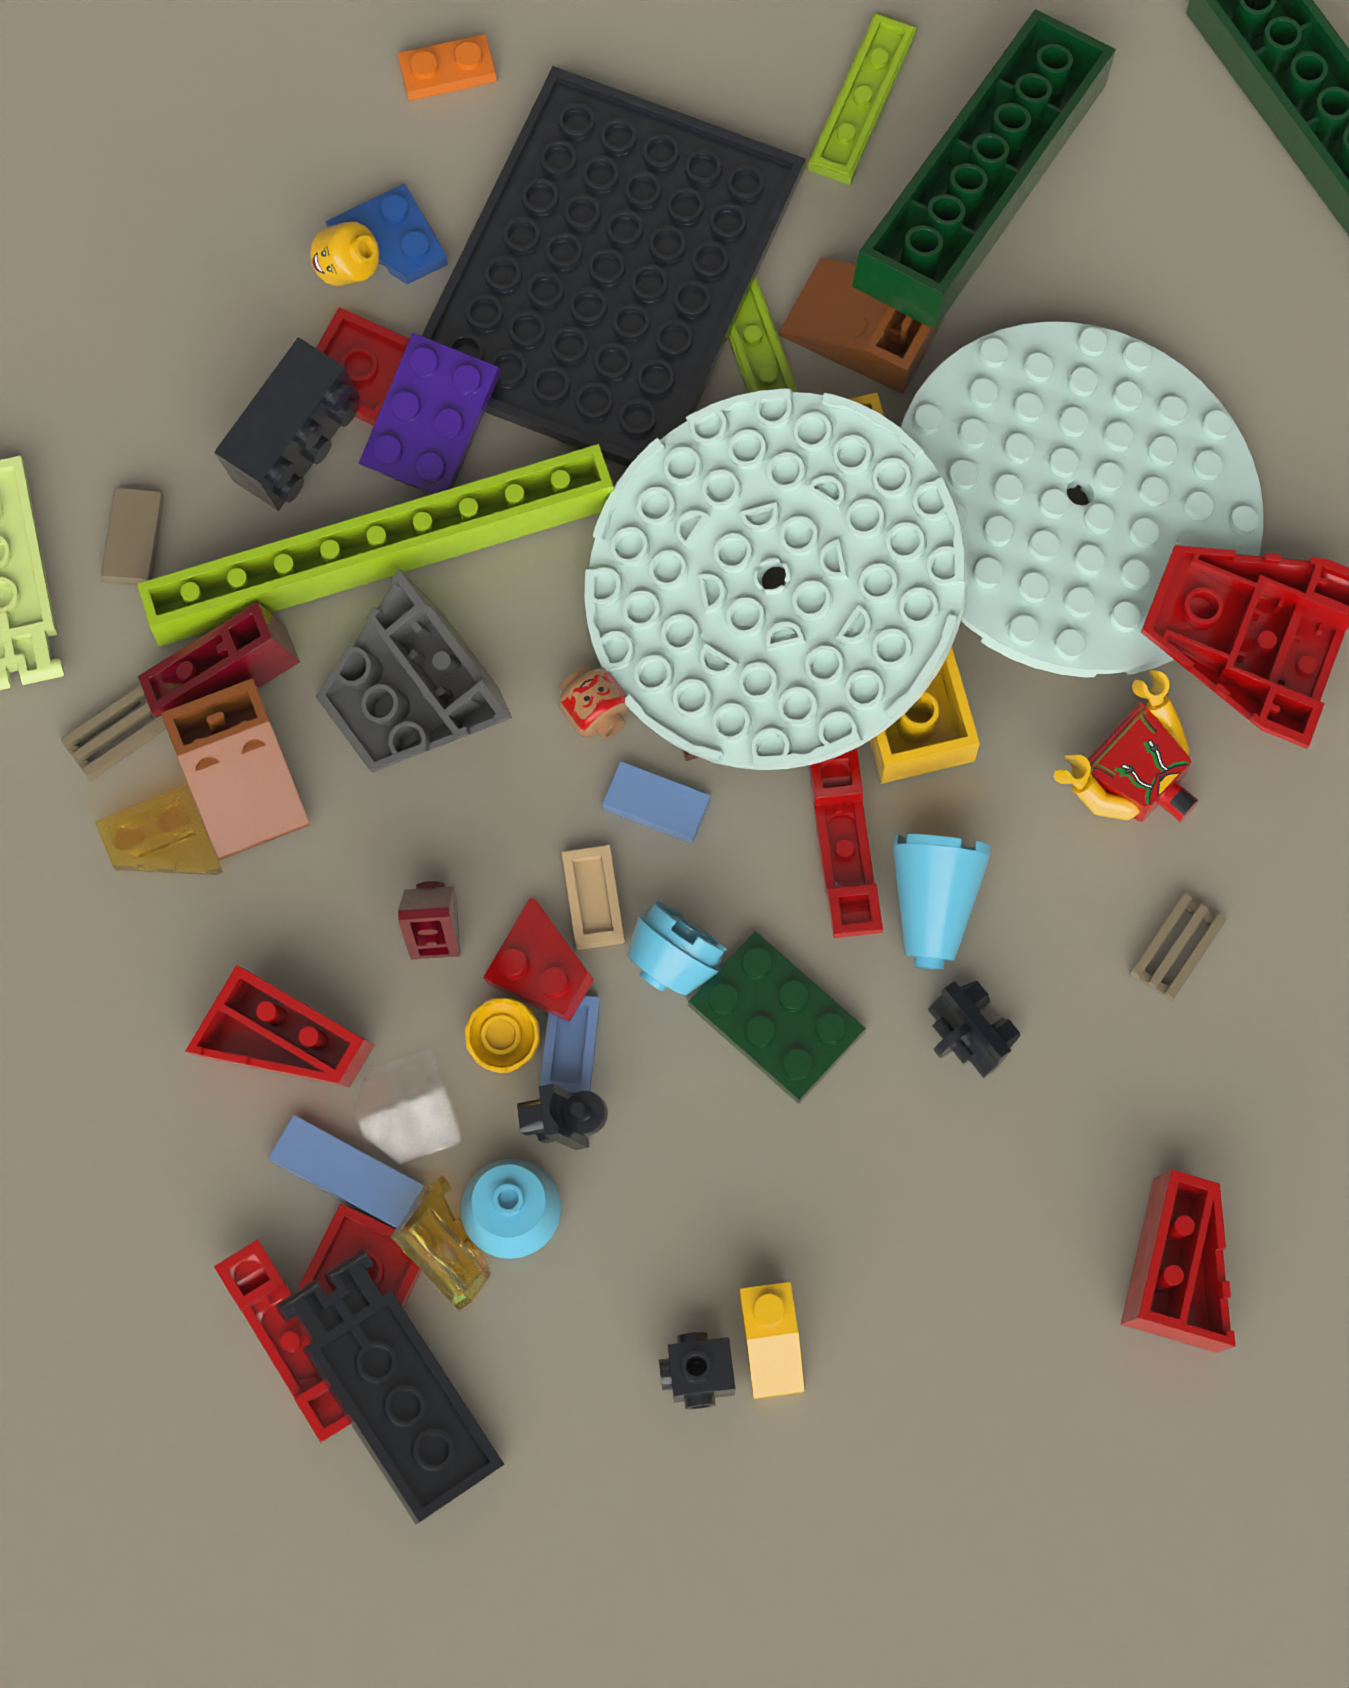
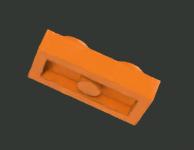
[397,34,497,101]

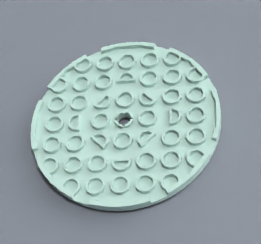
[899,321,1263,677]
[584,389,968,770]

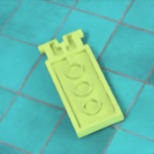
[0,455,65,690]

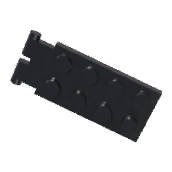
[276,1249,505,1525]

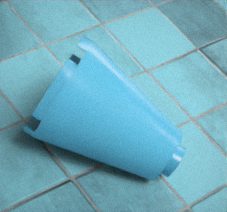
[892,834,991,970]

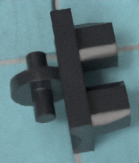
[928,981,1020,1078]
[517,1084,608,1150]

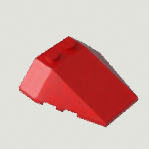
[1141,545,1349,749]

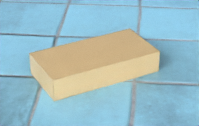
[561,845,625,951]

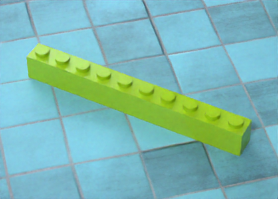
[137,444,614,647]

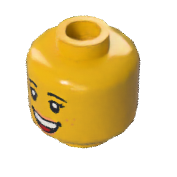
[310,221,380,287]

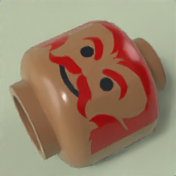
[558,666,629,739]

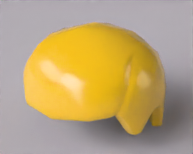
[464,998,541,1073]

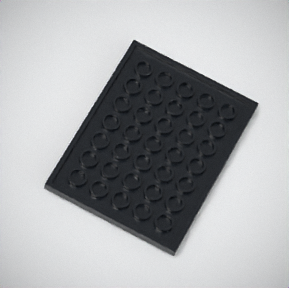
[421,66,806,467]

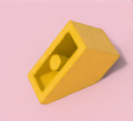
[739,1282,804,1399]

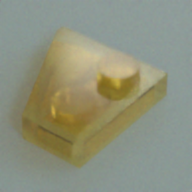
[95,785,223,875]
[390,1175,491,1311]

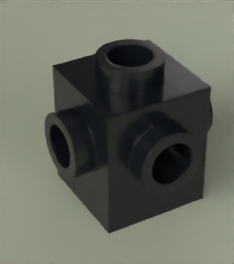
[659,1332,736,1409]

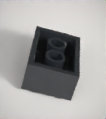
[214,337,360,511]

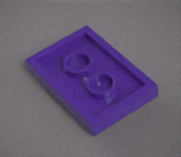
[358,333,502,494]

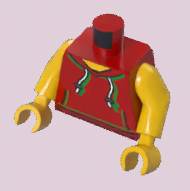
[1054,669,1199,822]

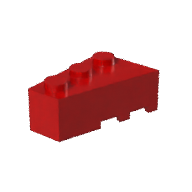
[185,964,375,1088]
[1120,1169,1236,1353]

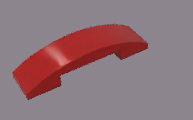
[809,748,883,938]
[214,1239,350,1443]

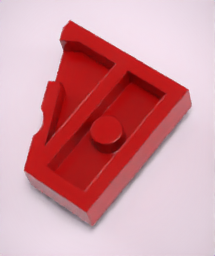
[483,898,594,1022]

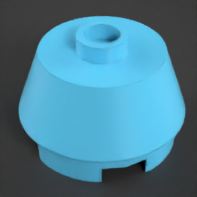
[627,901,726,996]
[460,1159,561,1259]

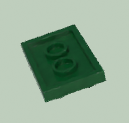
[688,931,866,1104]

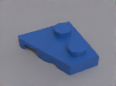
[326,183,448,284]

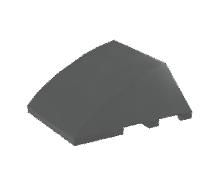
[316,568,512,772]

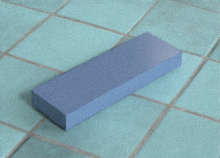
[268,1115,425,1231]

